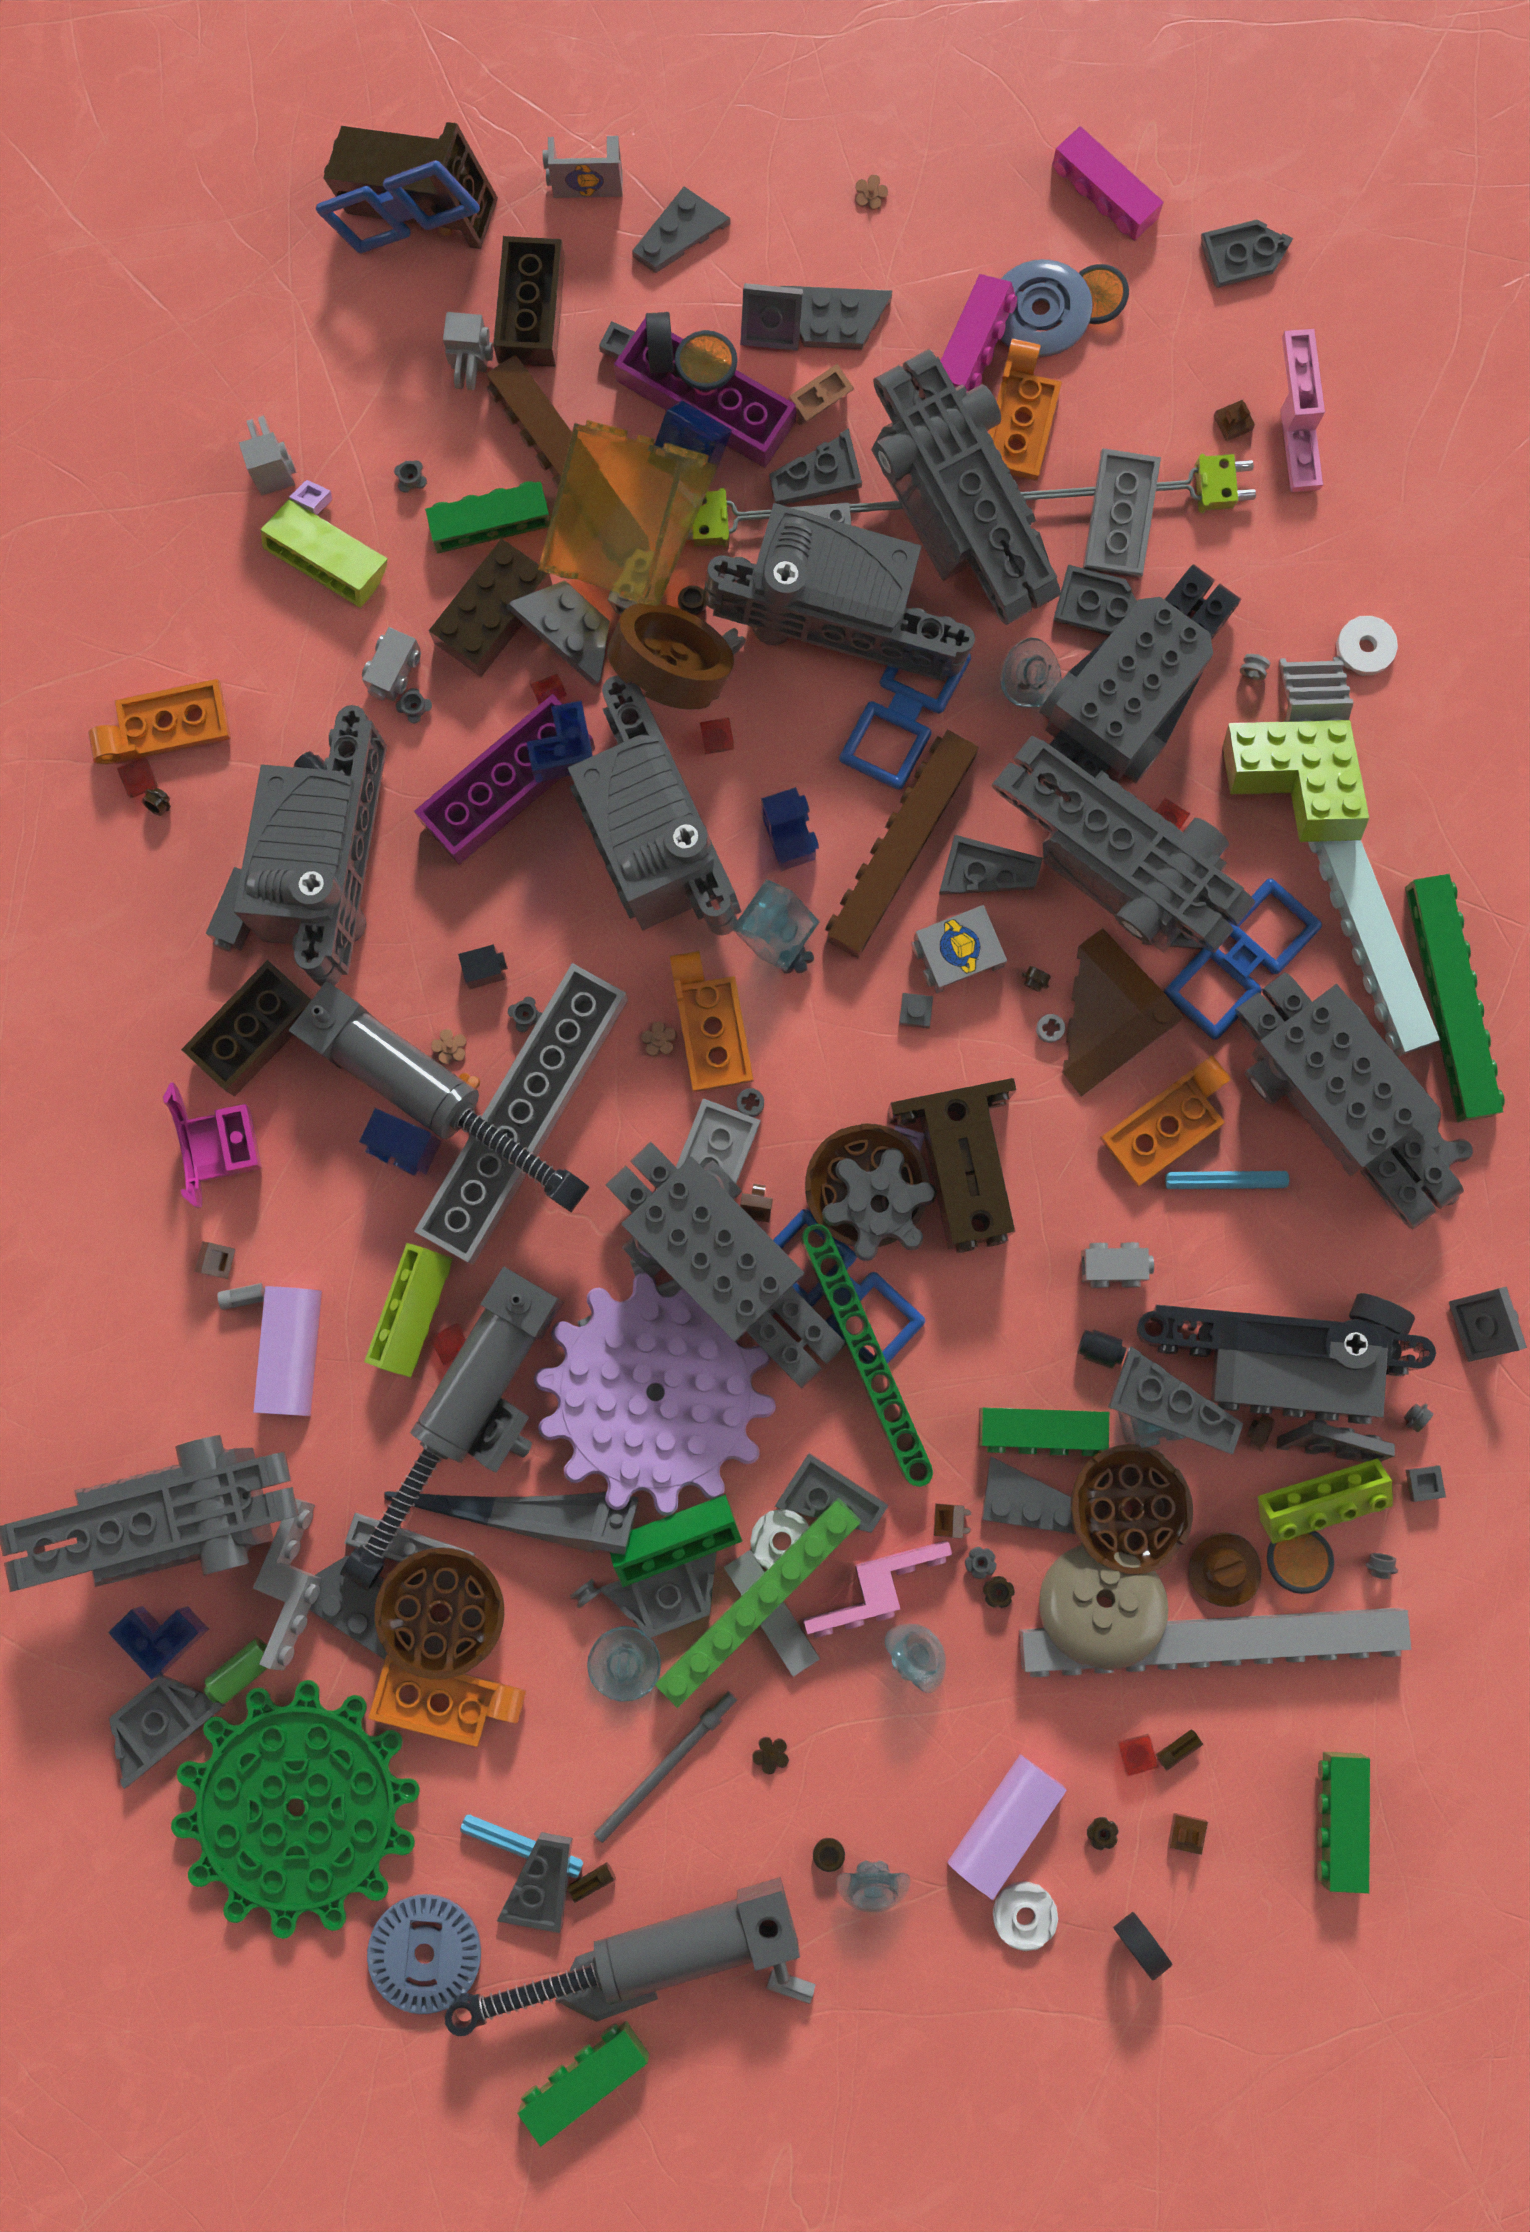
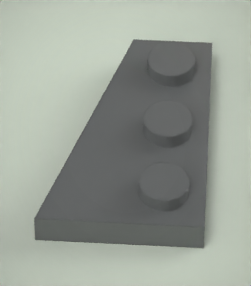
[632,186,731,273]
[769,428,862,505]
[939,835,1043,895]
[1277,1419,1395,1462]
[774,1453,889,1533]
[982,1456,1076,1534]

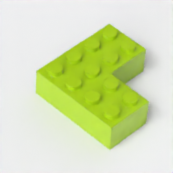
[1223,720,1369,842]

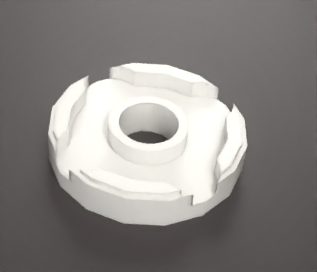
[1336,616,1398,676]
[750,1509,809,1569]
[992,1881,1058,1951]

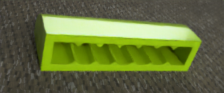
[261,499,388,608]

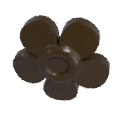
[752,1737,789,1774]

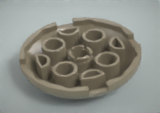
[1039,1545,1169,1670]

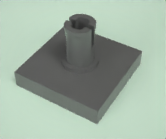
[740,283,803,351]
[1449,1286,1527,1362]
[468,1397,532,1473]

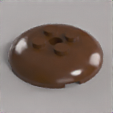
[805,1123,930,1247]
[1070,1444,1193,1574]
[375,1547,505,1679]

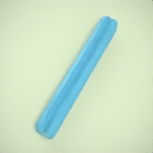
[1165,1171,1289,1189]
[460,1815,583,1878]

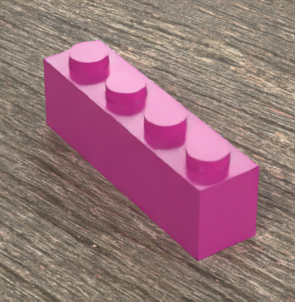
[1052,126,1164,241]
[940,274,1017,392]

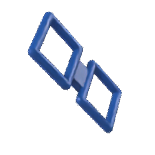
[316,160,480,253]
[839,653,971,790]
[1163,879,1322,1040]
[773,1208,925,1364]

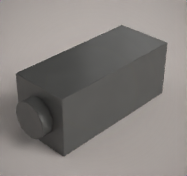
[206,867,250,952]

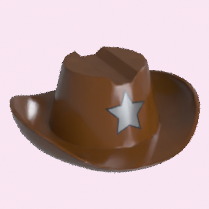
[1188,1533,1261,1607]

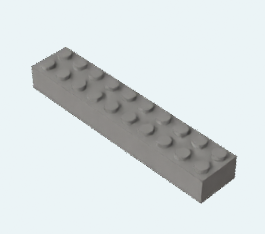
[414,963,628,1265]

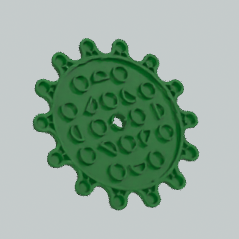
[171,1680,420,1939]

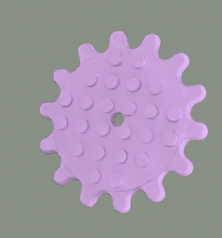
[534,1272,776,1516]

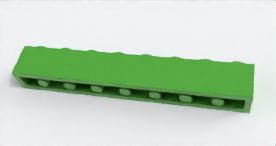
[655,1497,861,1709]

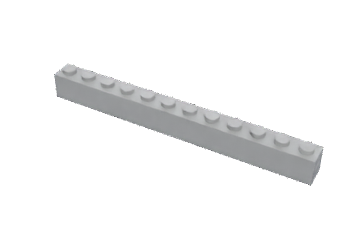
[1019,1608,1411,1677]

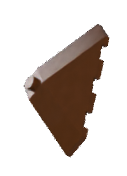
[1062,928,1184,1097]

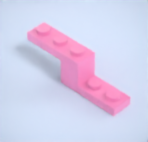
[1280,329,1325,492]
[804,1541,952,1638]

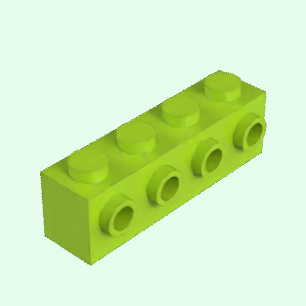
[364,1243,453,1378]
[1258,1458,1393,1544]

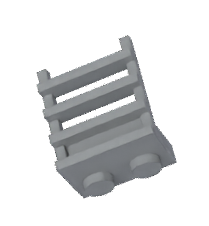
[1279,657,1354,722]

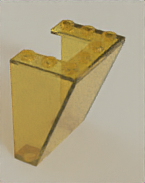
[538,420,717,606]

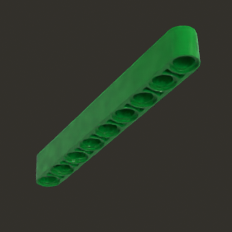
[801,1224,933,1487]

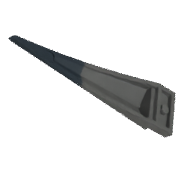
[384,1491,639,1555]

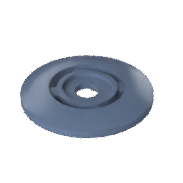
[1000,259,1092,357]
[367,1894,481,2014]

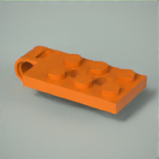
[989,338,1062,481]
[88,679,231,765]
[669,950,754,1092]
[1100,1055,1231,1187]
[368,1654,526,1747]

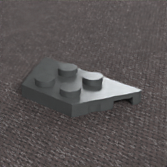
[780,286,892,350]
[506,581,610,686]
[600,1552,716,1638]
[309,1555,388,1660]
[109,1675,226,1789]

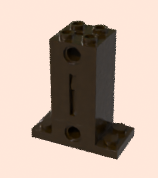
[323,122,498,249]
[887,1078,1016,1253]

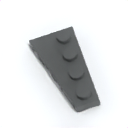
[1108,1346,1243,1454]

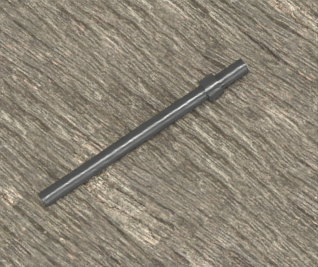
[594,1691,737,1843]

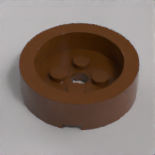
[607,602,734,710]

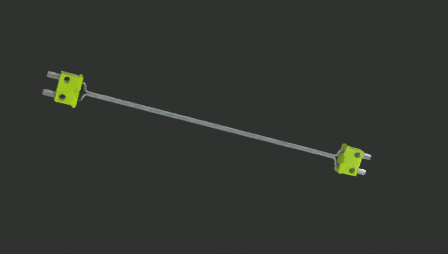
[670,454,1256,547]

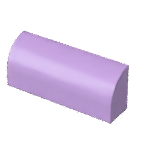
[253,1286,322,1416]
[947,1754,1067,1900]

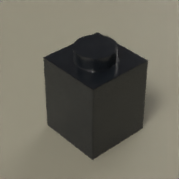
[458,944,508,989]

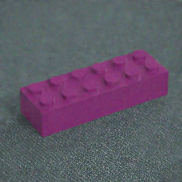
[614,317,796,468]
[414,694,595,865]

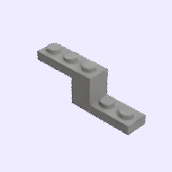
[253,1498,322,1670]

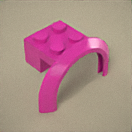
[163,1082,262,1208]

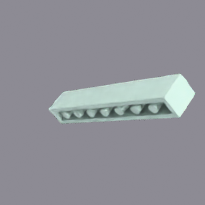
[1308,840,1440,1057]

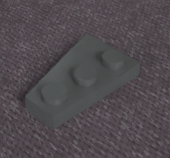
[497,1832,573,1933]

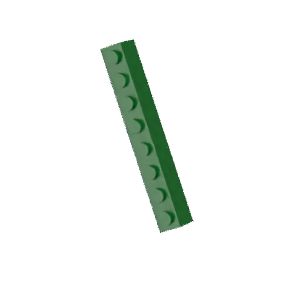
[1405,874,1505,1123]

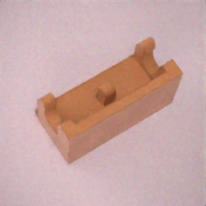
[788,364,854,425]

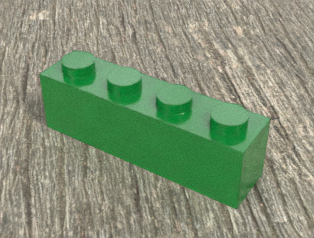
[425,481,552,554]
[979,1407,1110,1456]
[610,1494,743,1587]
[1317,1752,1370,1894]
[517,2021,649,2147]

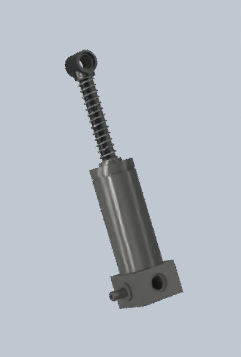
[289,981,590,1213]
[340,1266,564,1591]
[445,1877,800,2036]

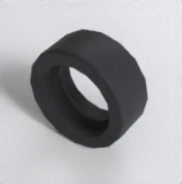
[646,312,674,373]
[1349,1293,1415,1335]
[1113,1912,1173,1981]

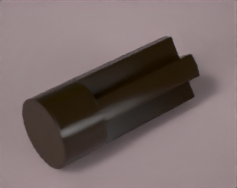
[1155,1729,1203,1771]
[567,1862,616,1903]

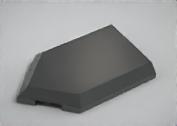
[1201,219,1293,288]
[1053,565,1137,636]
[555,1950,658,2022]

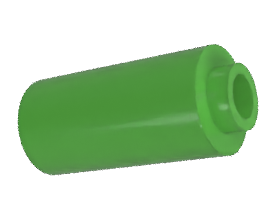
[204,1637,268,1704]

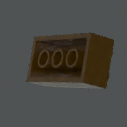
[493,236,565,367]
[428,538,552,677]
[181,960,311,1097]

